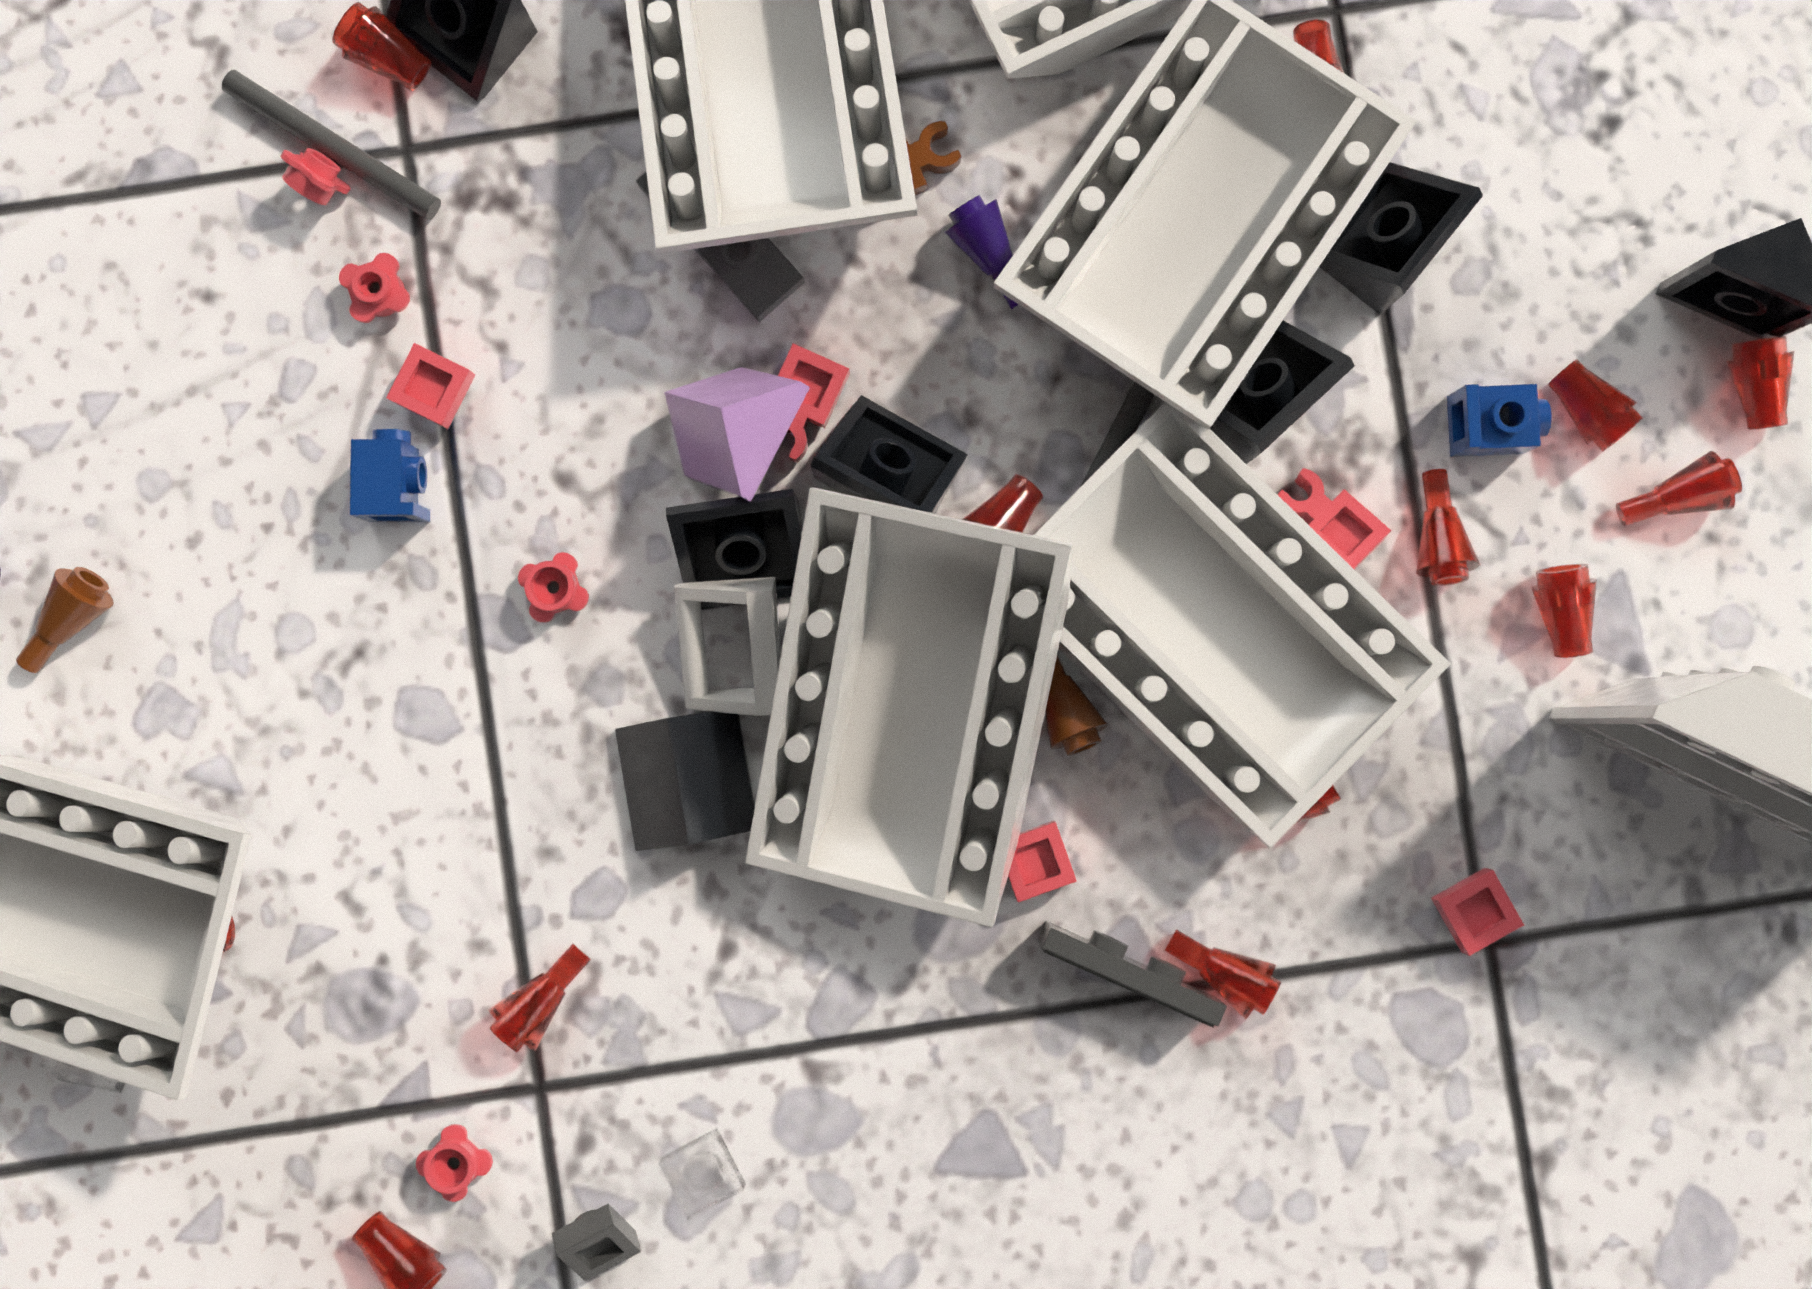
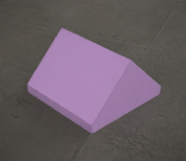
[664,367,810,502]

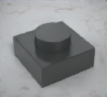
[551,1204,641,1281]

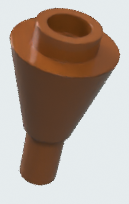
[16,567,114,673]
[1045,655,1108,756]

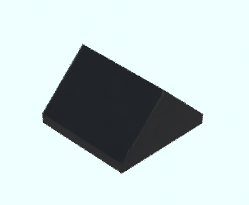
[382,0,538,101]
[1319,162,1483,315]
[1655,218,1812,343]
[1210,320,1355,464]
[810,395,968,514]
[666,489,803,610]
[615,711,755,851]

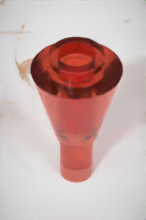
[1616,451,1742,526]
[1416,469,1481,586]
[1164,929,1281,1020]
[488,943,591,1052]

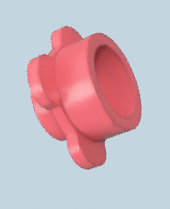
[280,148,351,205]
[339,253,410,323]
[518,552,589,623]
[416,1124,493,1202]

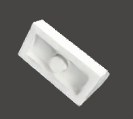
[674,577,781,716]

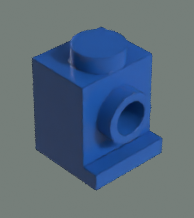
[1447,384,1552,457]
[350,429,430,522]

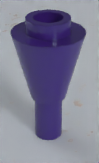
[944,195,1019,309]

